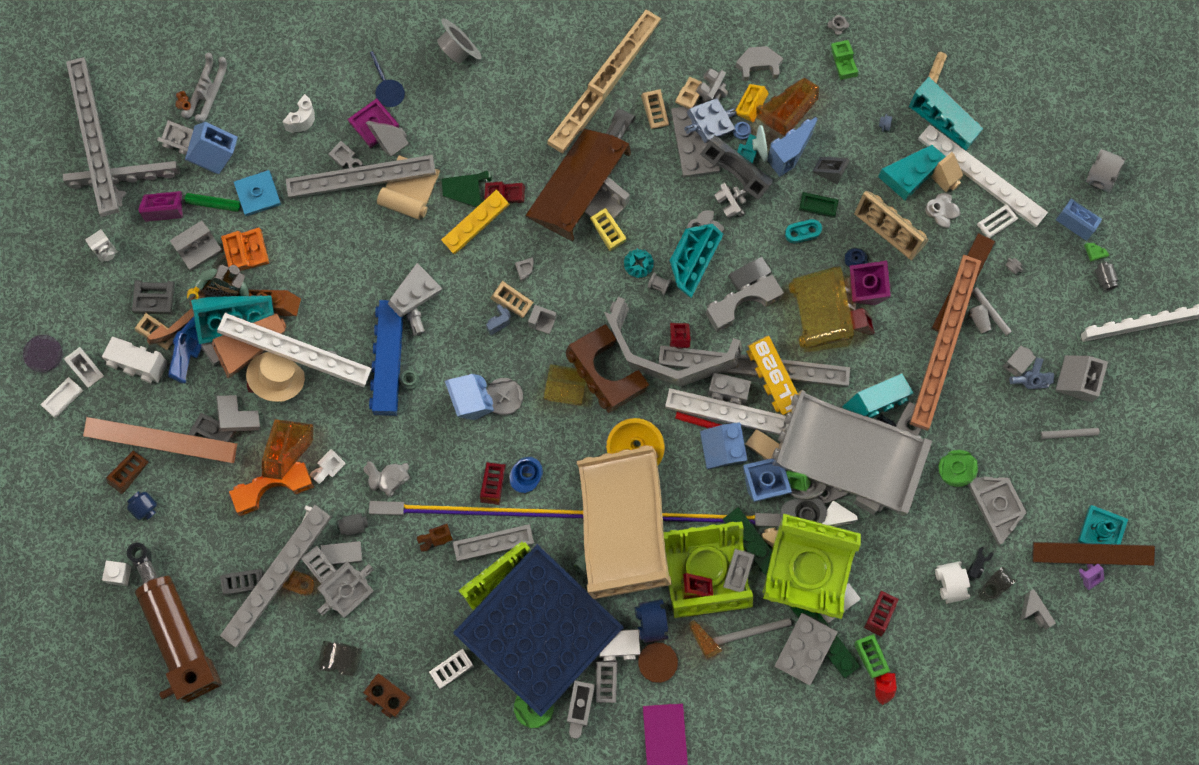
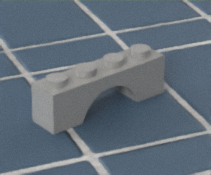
[705,274,784,332]

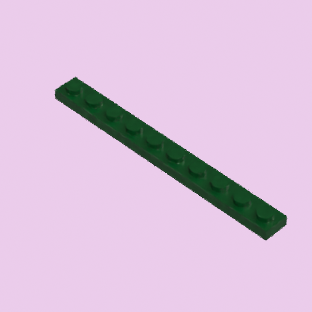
[722,507,860,679]

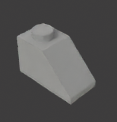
[366,121,409,156]

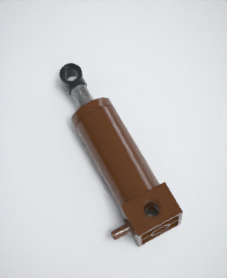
[127,542,223,704]

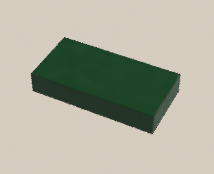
[799,192,839,218]

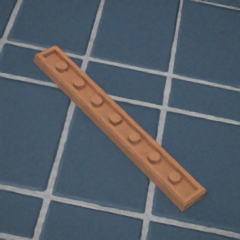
[83,417,237,463]

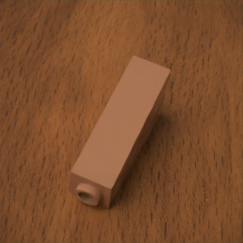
[212,314,286,378]

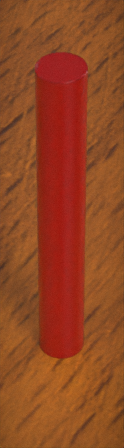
[675,412,722,429]

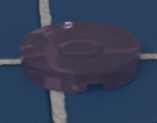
[23,335,63,373]

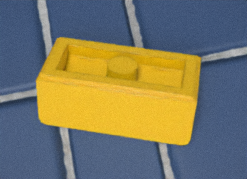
[735,84,769,123]

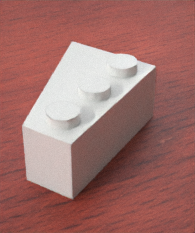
[102,337,168,384]

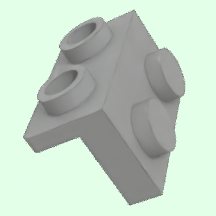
[157,120,194,155]

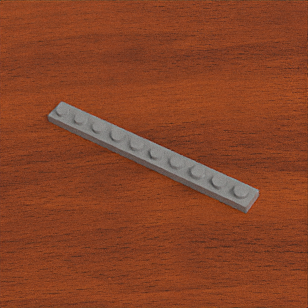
[66,57,120,217]
[658,345,850,388]

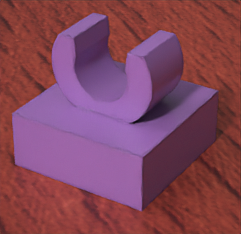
[1079,564,1104,590]

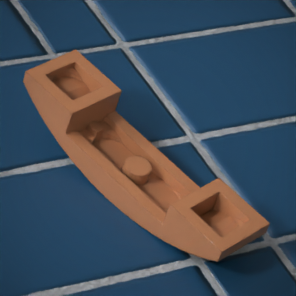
[147,290,206,345]

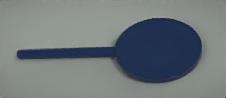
[370,51,405,107]

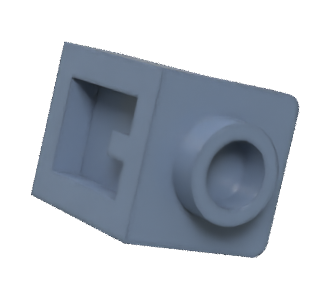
[486,304,511,335]

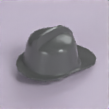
[780,497,827,524]

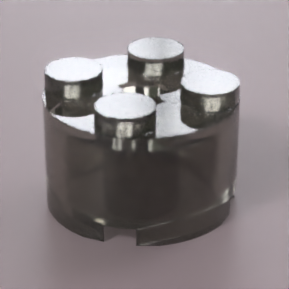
[318,640,363,676]

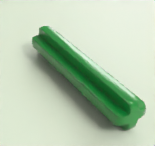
[185,193,240,212]

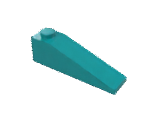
[191,296,274,344]

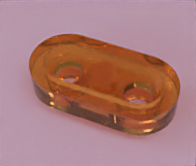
[281,570,315,596]

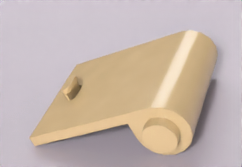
[377,155,440,220]

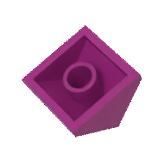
[139,191,183,222]
[850,260,891,305]

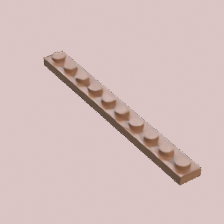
[909,255,981,431]

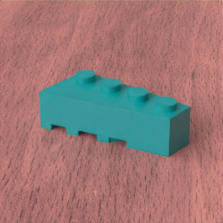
[909,77,983,150]

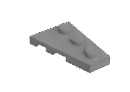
[388,263,442,317]

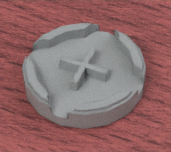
[486,378,523,416]

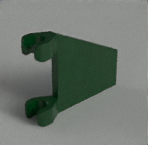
[441,171,492,208]

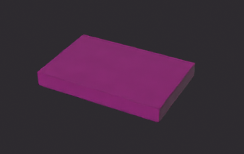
[643,703,688,765]

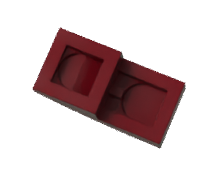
[484,181,525,203]

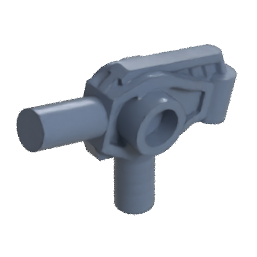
[1009,357,1054,389]

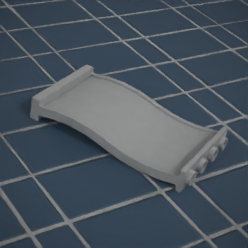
[772,390,932,516]

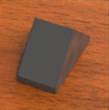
[812,157,850,185]

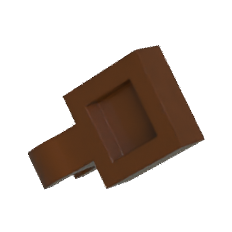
[417,524,453,552]

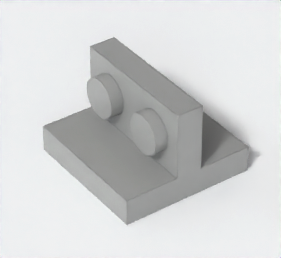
[170,221,222,271]

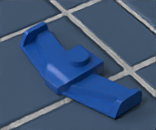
[169,316,202,383]

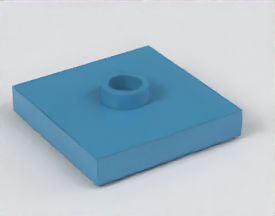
[234,170,281,216]

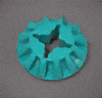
[624,248,654,278]

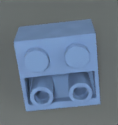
[185,122,237,174]

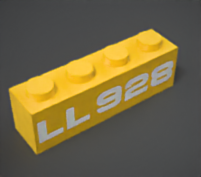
[746,335,798,415]

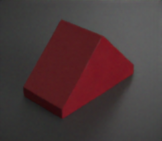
[681,573,713,600]

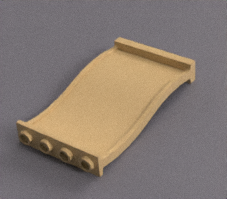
[577,446,671,599]

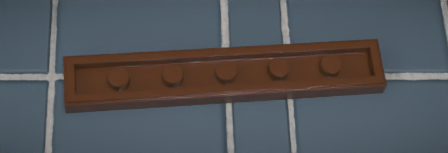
[931,233,995,332]
[1032,542,1155,566]

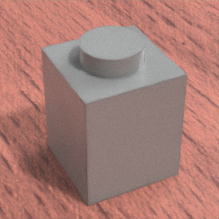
[1003,346,1036,376]

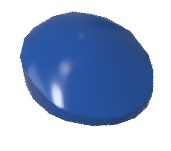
[510,457,543,493]

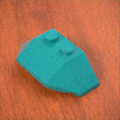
[669,224,724,298]

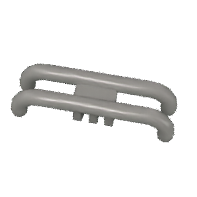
[181,53,227,123]

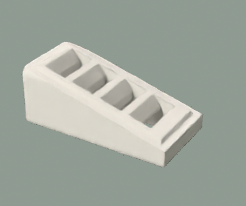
[429,649,474,689]

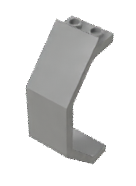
[604,297,742,387]

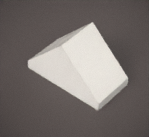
[64,347,104,387]
[822,501,858,527]

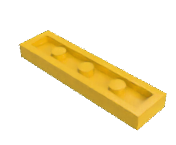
[441,190,510,254]

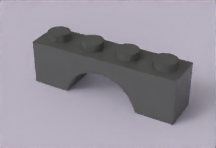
[700,135,773,200]

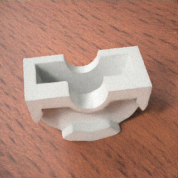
[283,94,315,133]
[935,561,970,604]

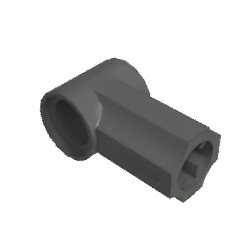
[605,108,635,139]

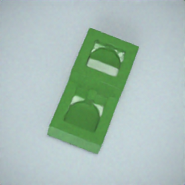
[831,40,858,80]

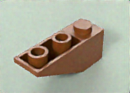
[248,290,301,316]

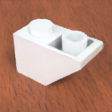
[85,229,117,262]
[599,630,640,661]

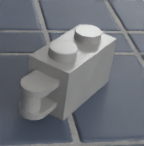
[567,681,595,739]

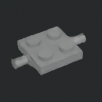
[317,561,374,618]

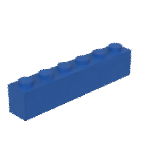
[369,300,403,416]

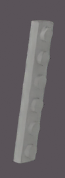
[63,161,180,189]

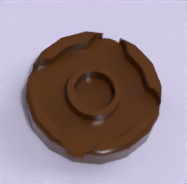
[638,642,678,683]

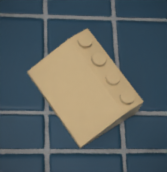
[854,191,929,261]

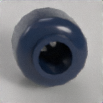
[127,491,157,520]

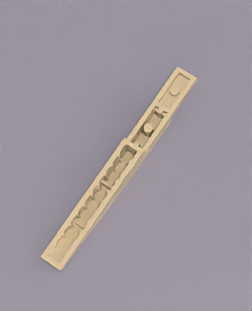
[547,10,661,154]

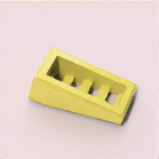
[590,208,626,251]

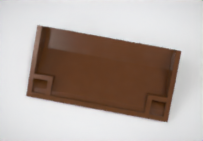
[525,129,631,242]

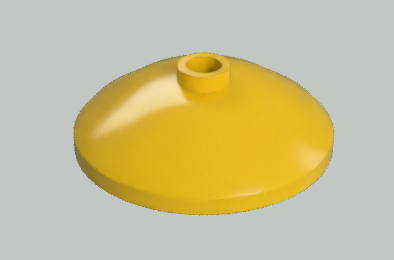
[606,418,665,466]

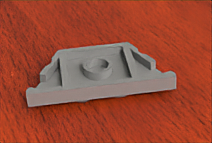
[968,476,1026,546]

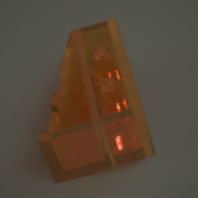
[756,78,819,136]
[261,419,313,480]

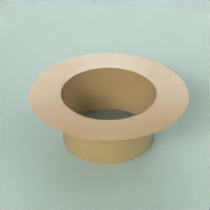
[246,352,305,401]

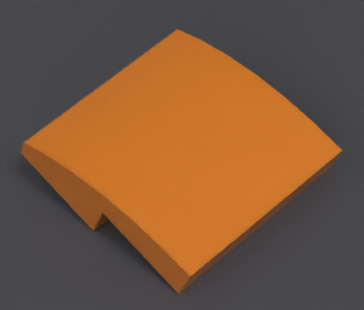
[221,228,270,270]

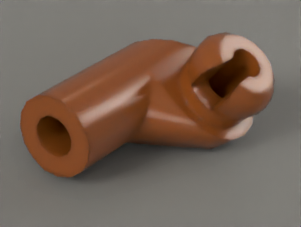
[175,91,191,110]

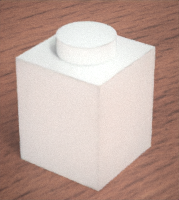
[102,561,131,586]

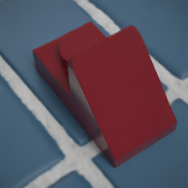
[670,323,691,349]

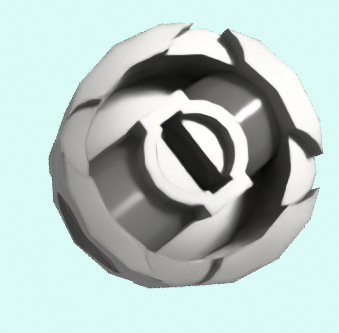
[1086,149,1126,193]

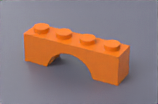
[229,462,314,516]

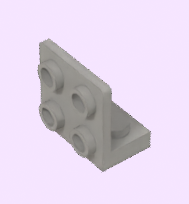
[585,177,630,228]

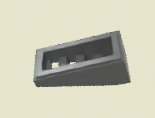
[220,569,263,597]

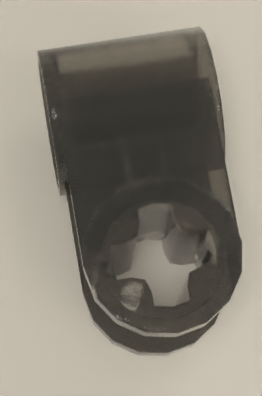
[978,566,1016,602]

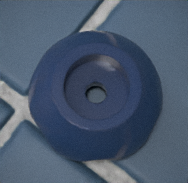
[845,248,868,267]

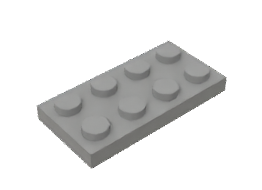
[671,105,720,178]

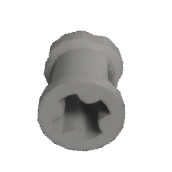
[647,273,671,295]

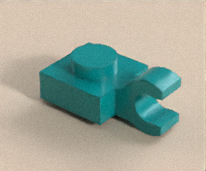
[737,134,757,163]

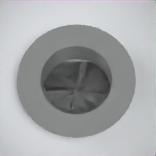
[437,18,482,64]

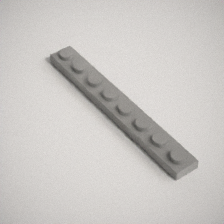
[286,155,436,199]
[220,505,332,648]

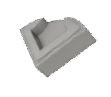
[515,258,534,281]

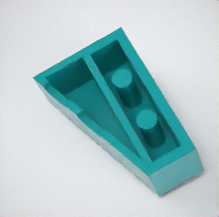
[878,145,946,201]

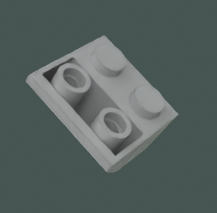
[1055,355,1108,403]

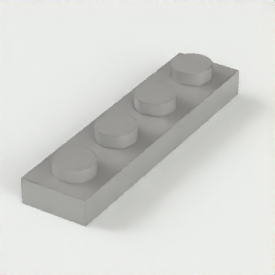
[453,524,534,562]

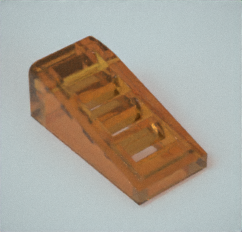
[688,620,722,659]

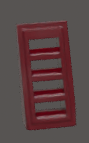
[849,308,875,335]
[480,462,506,505]
[864,591,899,637]

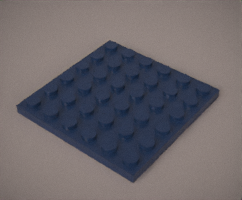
[453,544,624,717]

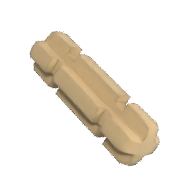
[928,52,947,83]

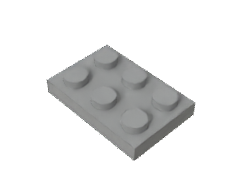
[775,613,838,685]

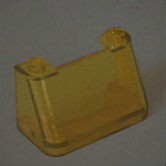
[789,266,854,352]

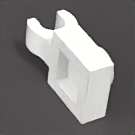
[310,449,346,484]

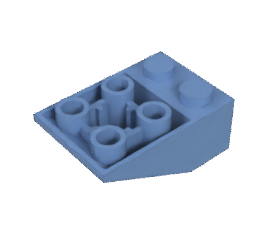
[767,117,817,177]

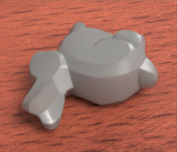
[363,461,410,497]

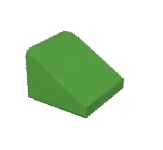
[786,471,811,491]

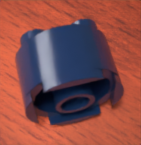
[634,599,669,643]

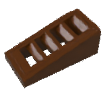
[106,451,148,494]

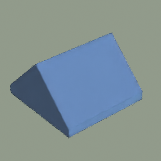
[1056,199,1102,241]
[743,458,792,502]

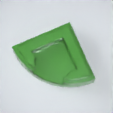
[1084,243,1109,262]

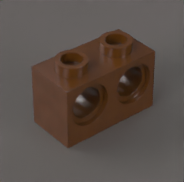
[363,673,412,719]

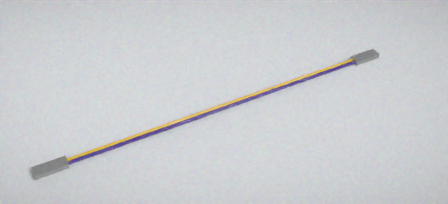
[369,501,781,527]

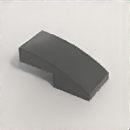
[728,257,772,291]

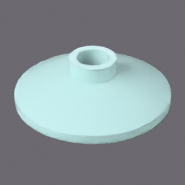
[752,125,768,162]

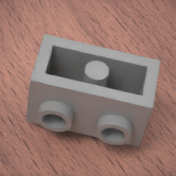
[708,372,751,405]

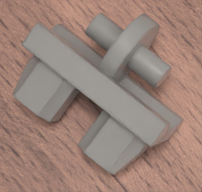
[696,68,728,103]
[714,183,747,218]

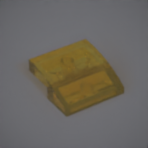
[544,364,586,406]

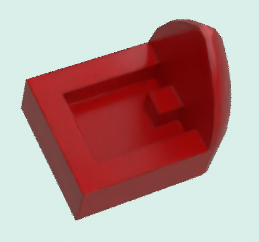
[874,673,897,705]

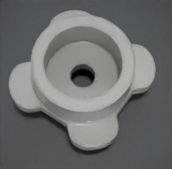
[828,15,849,35]
[1005,258,1023,275]

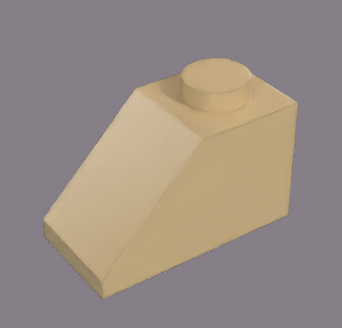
[931,152,963,192]

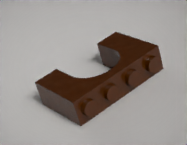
[565,324,649,414]

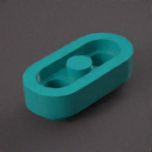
[785,219,822,244]

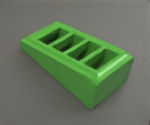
[854,634,890,679]

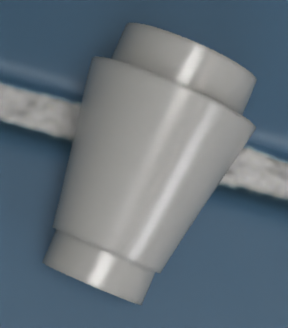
[969,304,992,334]

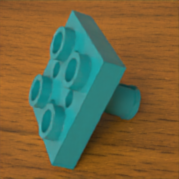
[1077,505,1128,544]

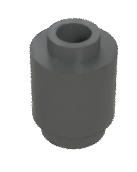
[1094,262,1119,291]
[338,513,368,536]

